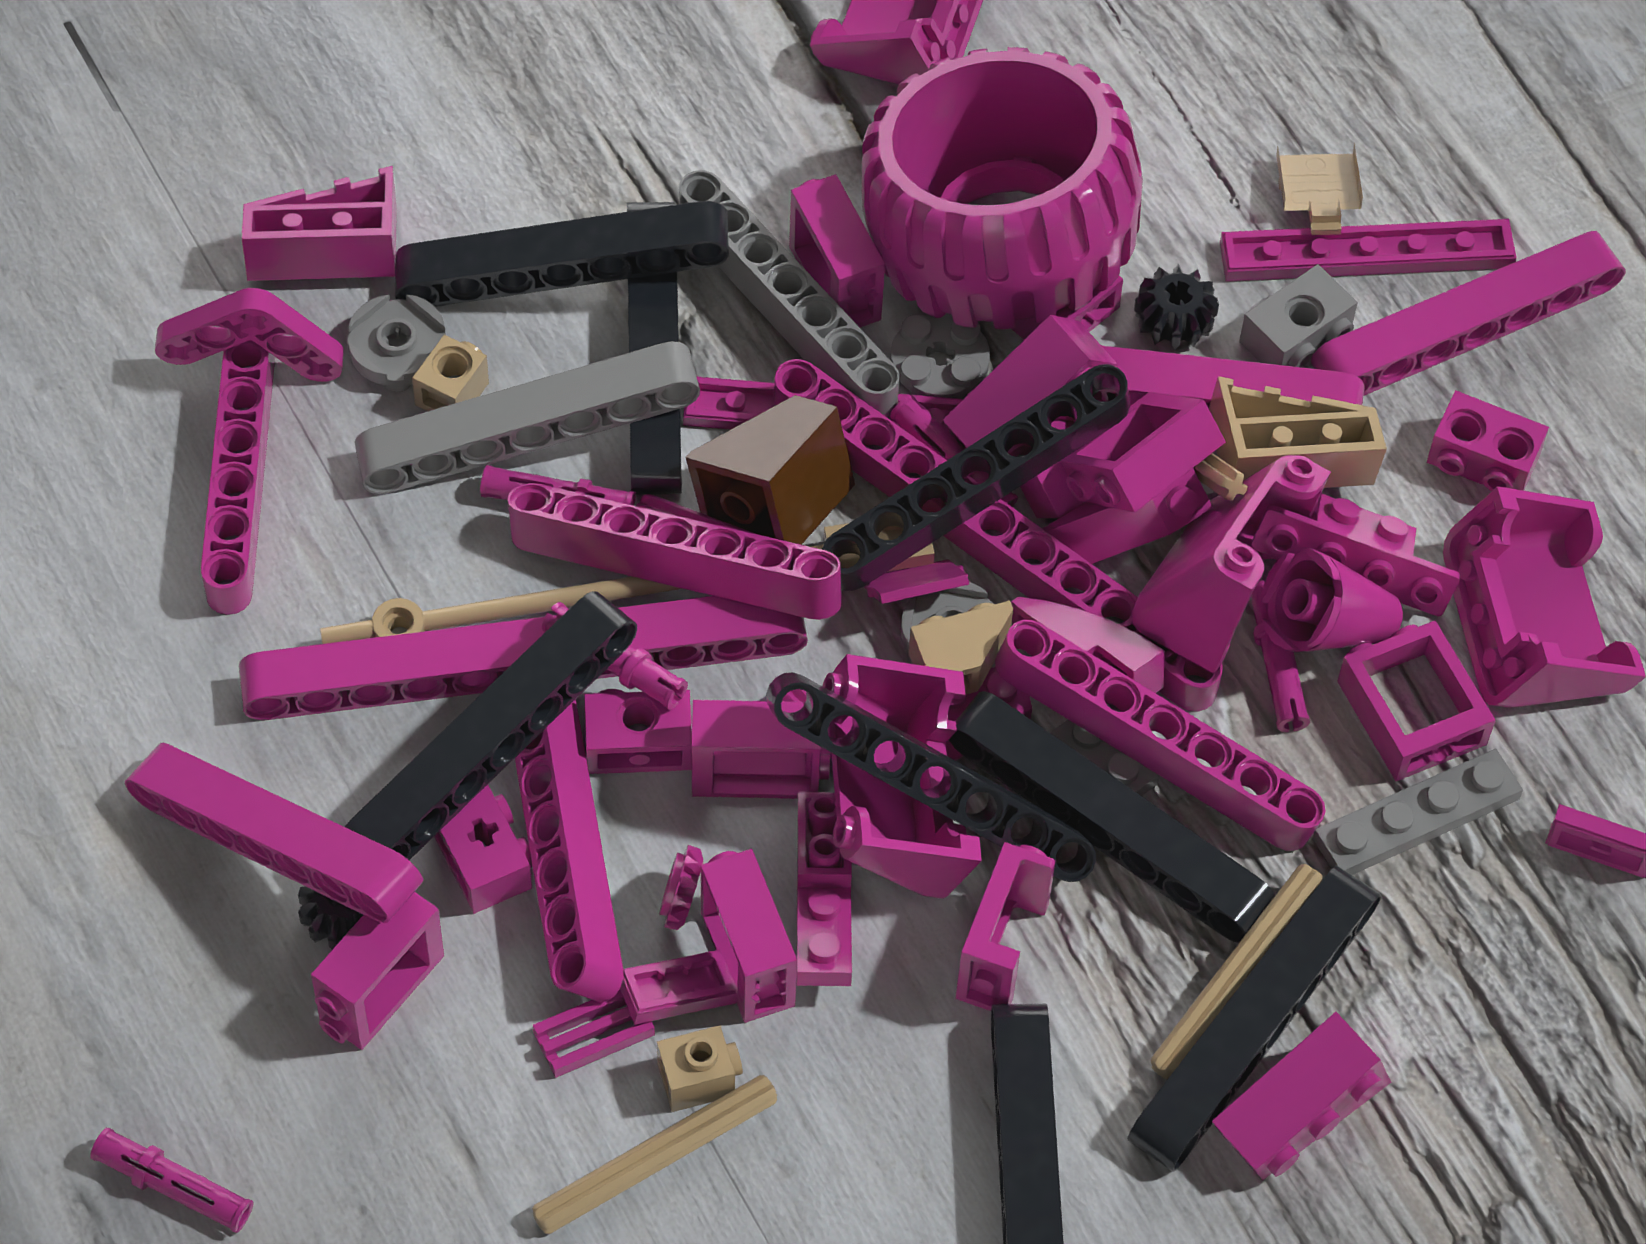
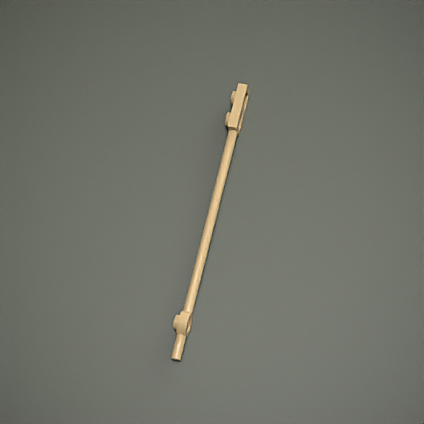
[320,523,935,644]

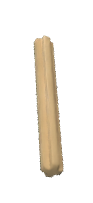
[1151,864,1323,1080]
[532,1075,777,1234]

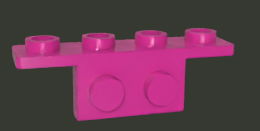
[1251,493,1460,617]

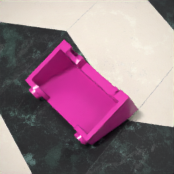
[810,0,983,84]
[1131,455,1331,673]
[1443,486,1646,708]
[823,654,982,899]

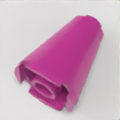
[1261,548,1403,652]

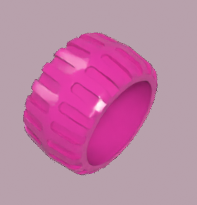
[861,47,1143,329]

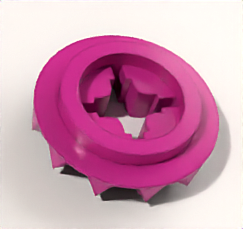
[659,845,704,930]

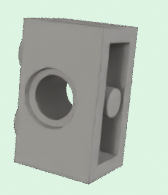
[1239,264,1358,368]

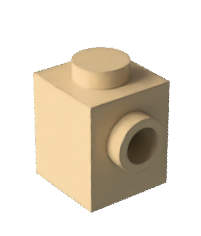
[657,1025,743,1112]

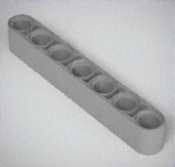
[679,170,899,420]
[354,341,700,494]

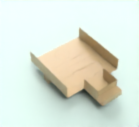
[1276,143,1363,235]

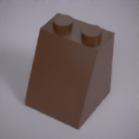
[685,395,855,545]

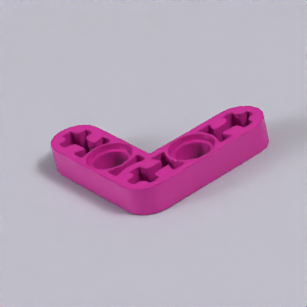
[155,288,344,382]

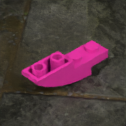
[797,792,852,986]

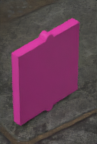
[864,559,969,604]

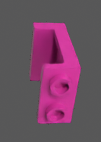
[955,842,1056,1011]

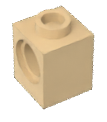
[412,335,489,411]

